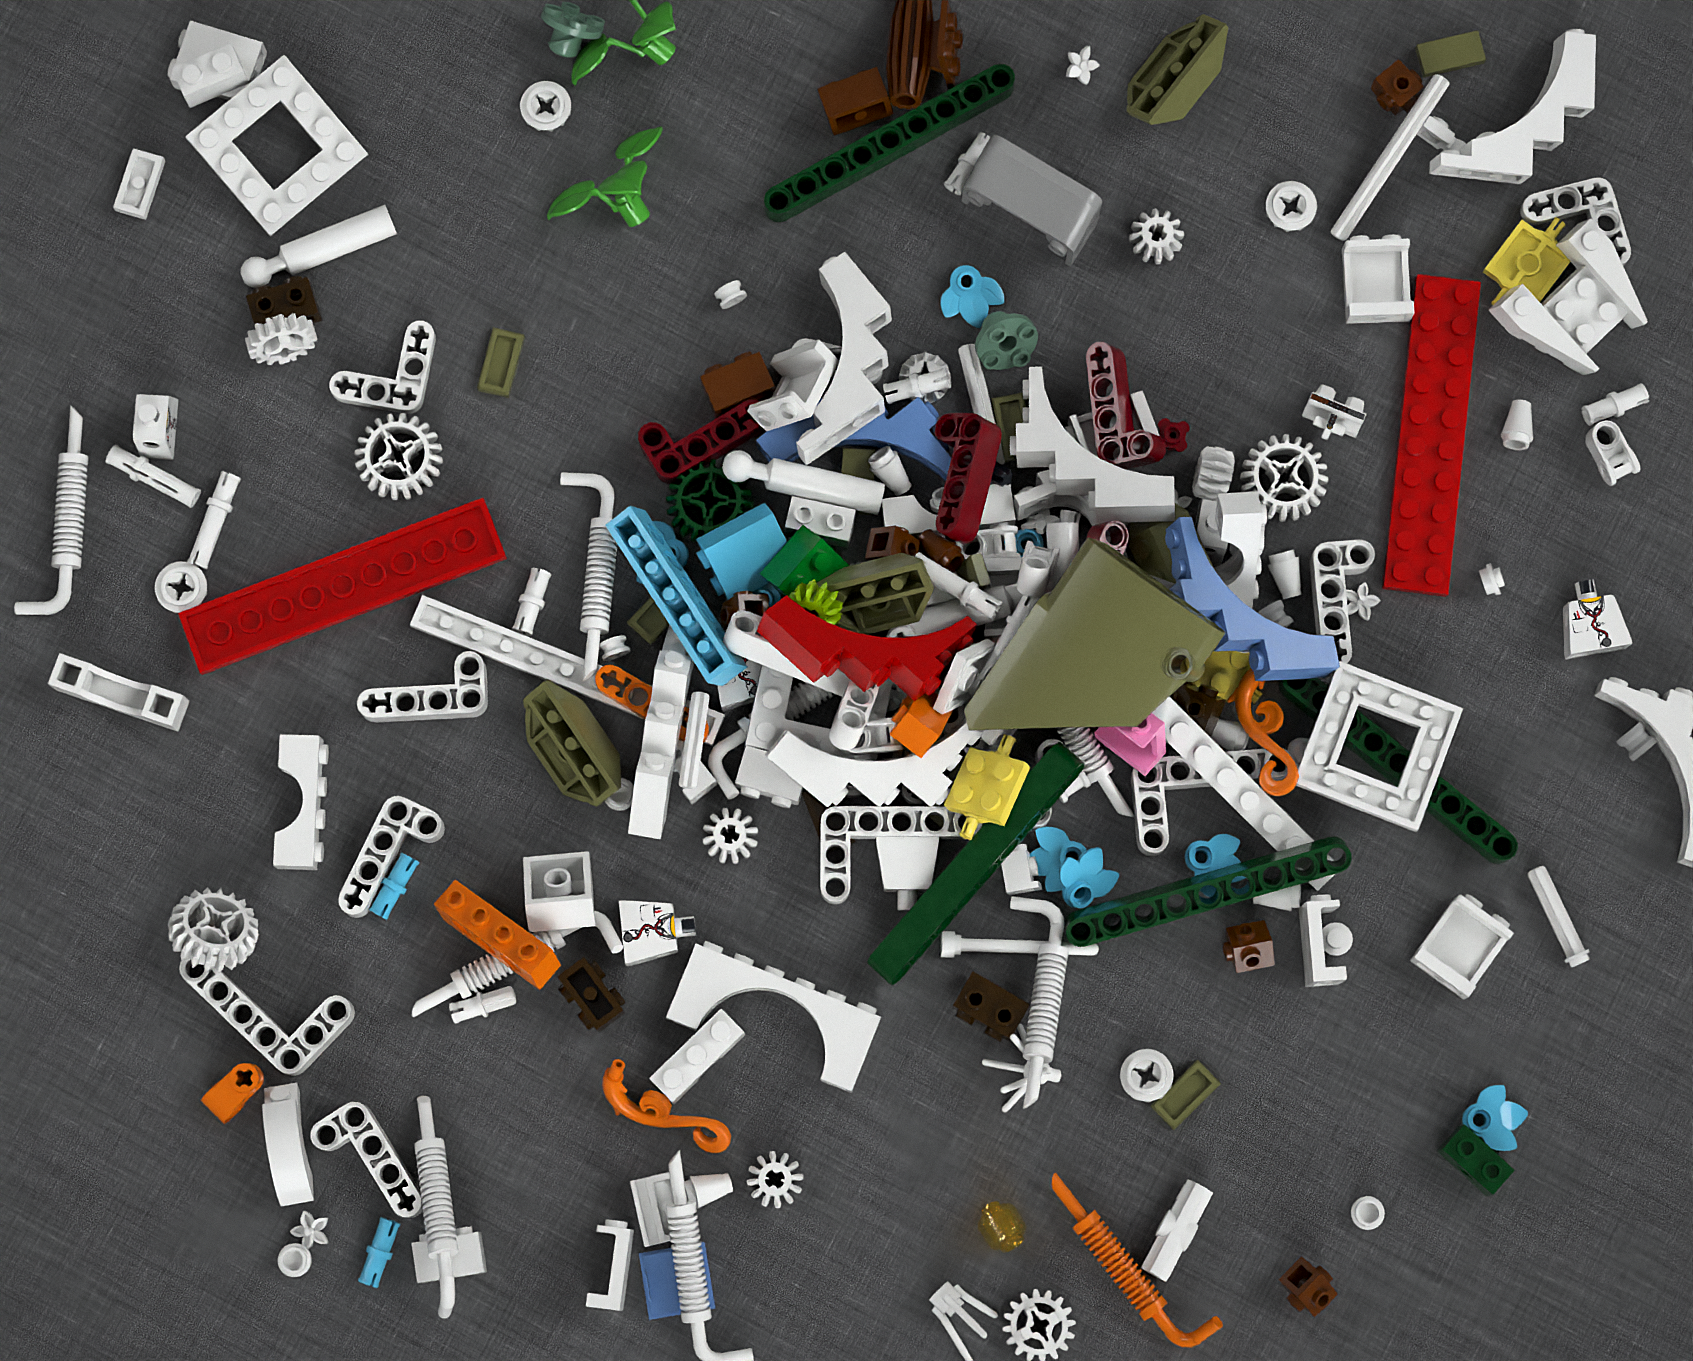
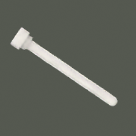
[940,931,1099,958]

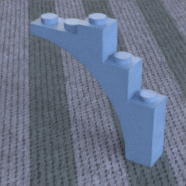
[756,397,951,481]
[1165,517,1340,681]

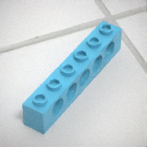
[605,506,748,686]

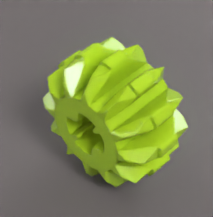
[789,579,843,625]

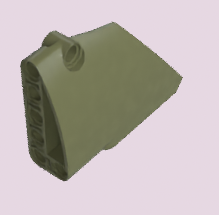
[964,537,1226,731]

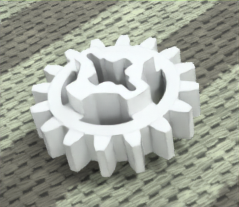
[245,313,317,365]
[1002,1289,1076,1361]

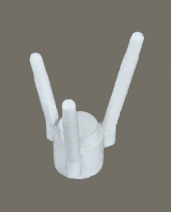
[929,1281,998,1361]

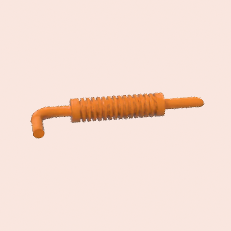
[1052,1172,1223,1348]

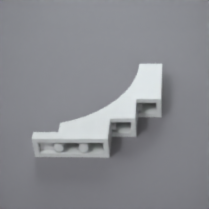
[1429,29,1596,184]
[796,252,892,465]

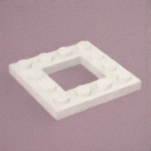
[186,55,368,237]
[1296,661,1463,832]
[745,665,892,760]

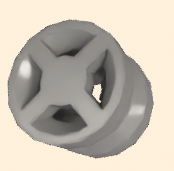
[1257,600,1294,628]
[1616,721,1658,762]

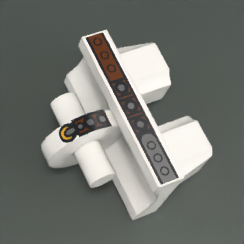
[1302,384,1366,440]

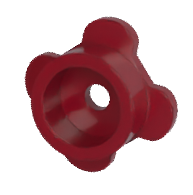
[1158,418,1190,452]

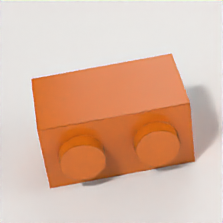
[889,692,954,758]

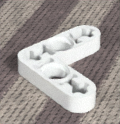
[1520,178,1631,266]
[329,321,436,414]

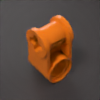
[201,1063,264,1124]

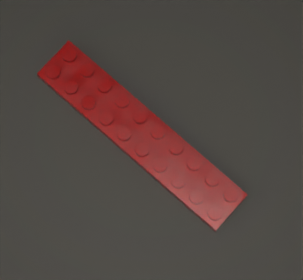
[1382,274,1481,597]
[178,497,507,675]

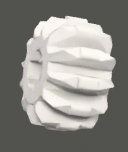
[1129,208,1184,265]
[1192,446,1235,502]
[702,808,758,864]
[747,1151,803,1208]

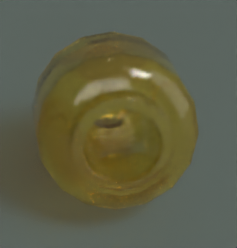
[977,1201,1027,1253]

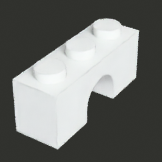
[649,1009,745,1104]

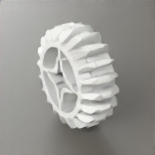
[355,413,443,500]
[1240,434,1328,522]
[168,887,259,973]

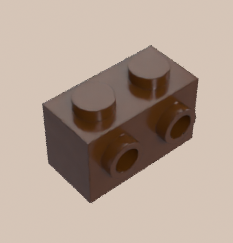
[817,67,894,136]
[700,351,775,418]

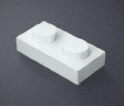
[113,148,165,220]

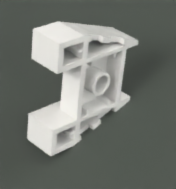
[1489,219,1648,375]

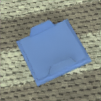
[639,1242,715,1320]

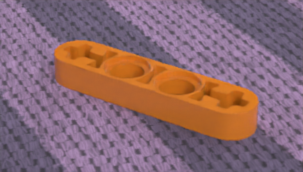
[595,665,709,743]

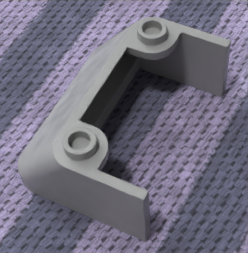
[962,135,1102,267]

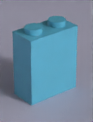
[696,503,787,600]

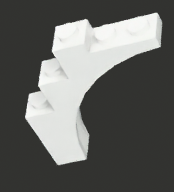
[1010,367,1175,523]
[628,624,694,839]
[1594,677,1693,868]
[765,718,984,807]

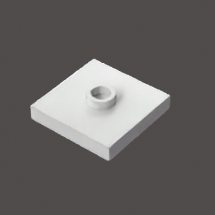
[933,639,996,714]

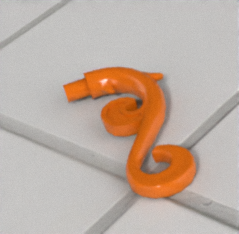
[1227,668,1299,796]
[602,1059,731,1153]

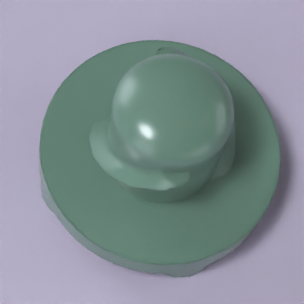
[541,1,605,58]
[975,311,1038,370]

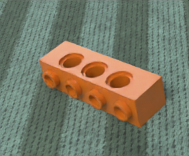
[434,880,561,990]

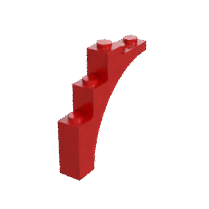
[757,595,977,701]

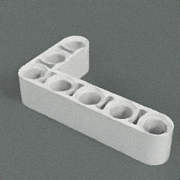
[723,611,880,750]
[1131,748,1292,857]
[820,806,982,904]
[179,959,355,1076]

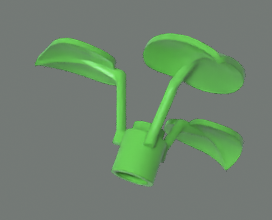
[571,0,676,86]
[547,126,663,227]

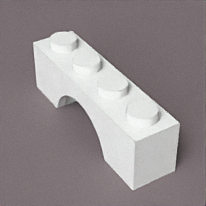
[881,484,1016,539]
[1214,491,1267,608]
[48,653,189,732]
[273,734,329,870]

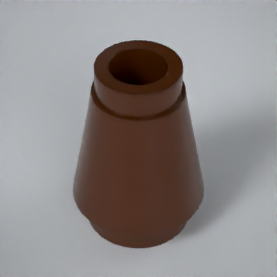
[918,529,964,573]

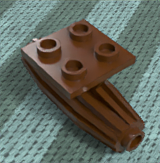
[886,0,963,110]

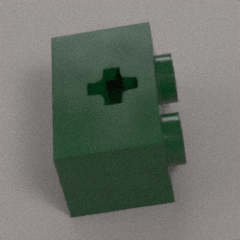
[1437,1125,1515,1196]

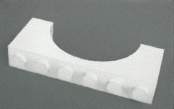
[666,941,881,1093]

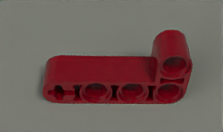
[1086,342,1166,469]
[638,399,765,484]
[935,413,1002,545]

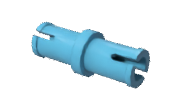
[368,852,420,920]
[358,1217,401,1288]

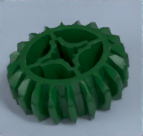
[666,459,753,544]

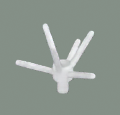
[982,1023,1061,1112]

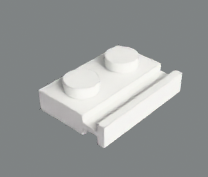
[630,1172,674,1247]

